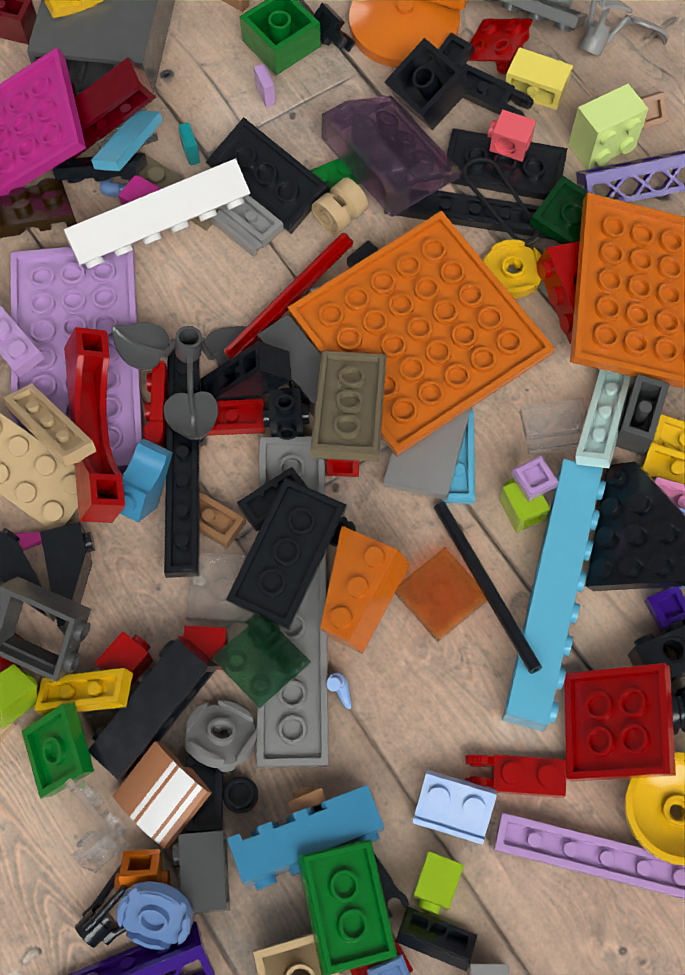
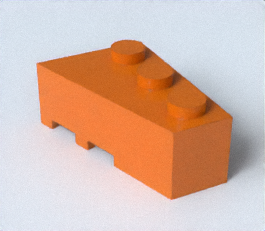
[320,526,410,654]

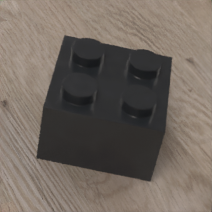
[384,38,473,131]

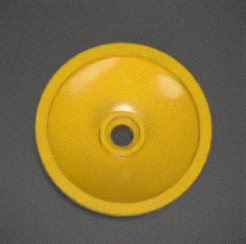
[624,752,685,866]

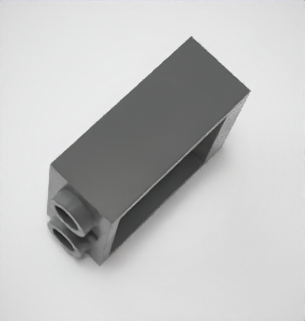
[0,576,91,682]

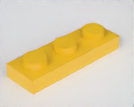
[34,668,133,715]

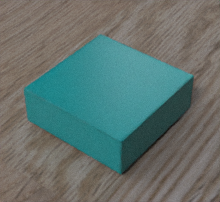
[178,122,200,166]

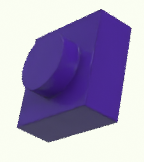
[645,587,685,632]

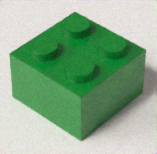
[239,0,321,75]

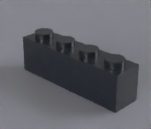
[88,638,219,780]

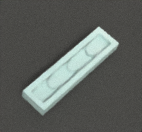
[575,369,634,468]

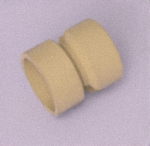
[312,178,369,235]

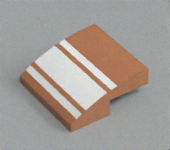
[113,741,212,849]

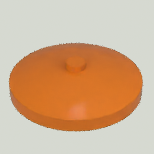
[349,0,460,68]

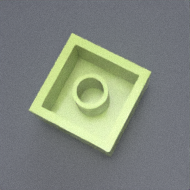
[568,83,649,170]

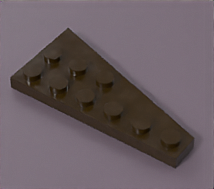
[0,178,77,238]

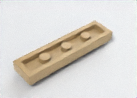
[3,383,96,468]

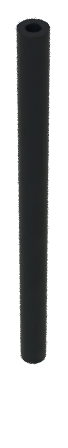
[434,502,542,674]

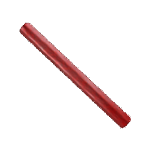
[224,233,353,359]

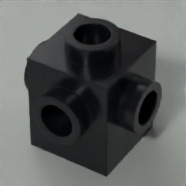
[263,387,310,440]

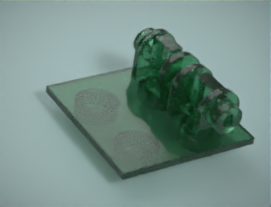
[211,614,311,708]

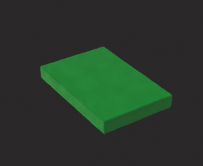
[297,839,397,975]

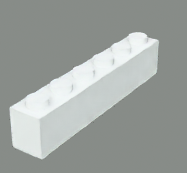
[63,158,250,269]

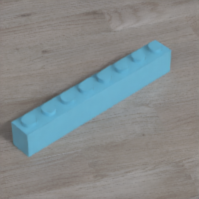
[502,459,606,731]

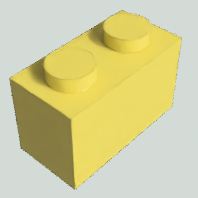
[505,47,573,110]

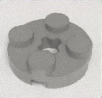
[185,701,257,772]

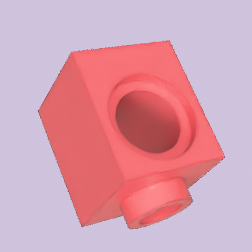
[487,110,536,162]

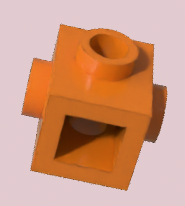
[115,849,170,892]

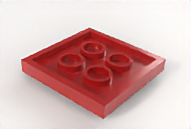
[564,663,676,782]

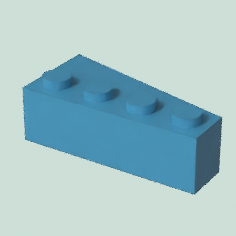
[227,785,384,891]

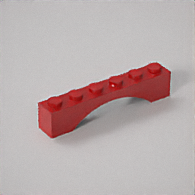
[64,327,125,523]

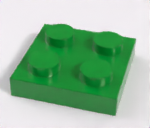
[22,703,94,799]

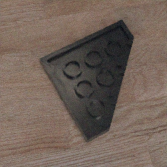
[586,461,685,591]

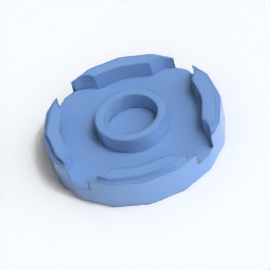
[116,881,193,950]

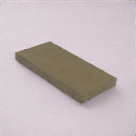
[310,351,387,462]

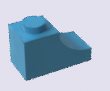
[120,439,173,522]

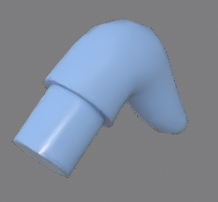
[327,672,352,709]

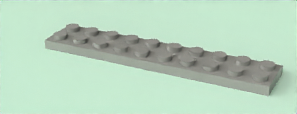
[257,436,329,768]

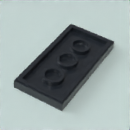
[206,117,330,234]
[441,128,568,200]
[226,478,347,630]

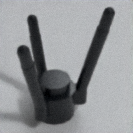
[75,864,127,948]

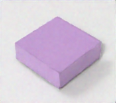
[254,64,276,107]
[511,455,559,502]

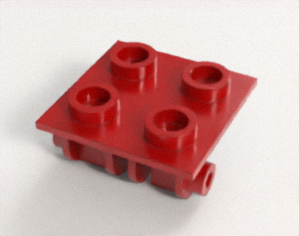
[468,18,533,75]

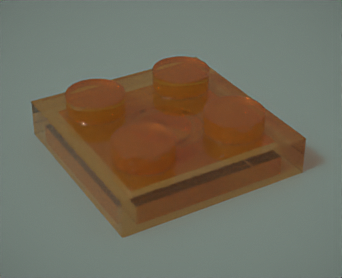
[395,547,487,642]

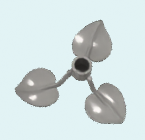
[580,0,669,56]

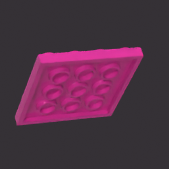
[0,47,86,197]

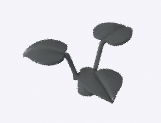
[112,322,258,440]

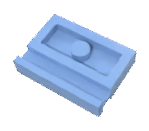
[412,770,497,845]

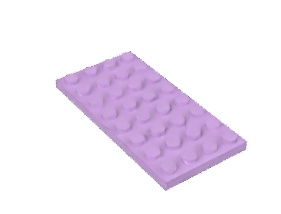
[10,244,144,471]

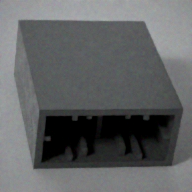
[27,0,175,102]

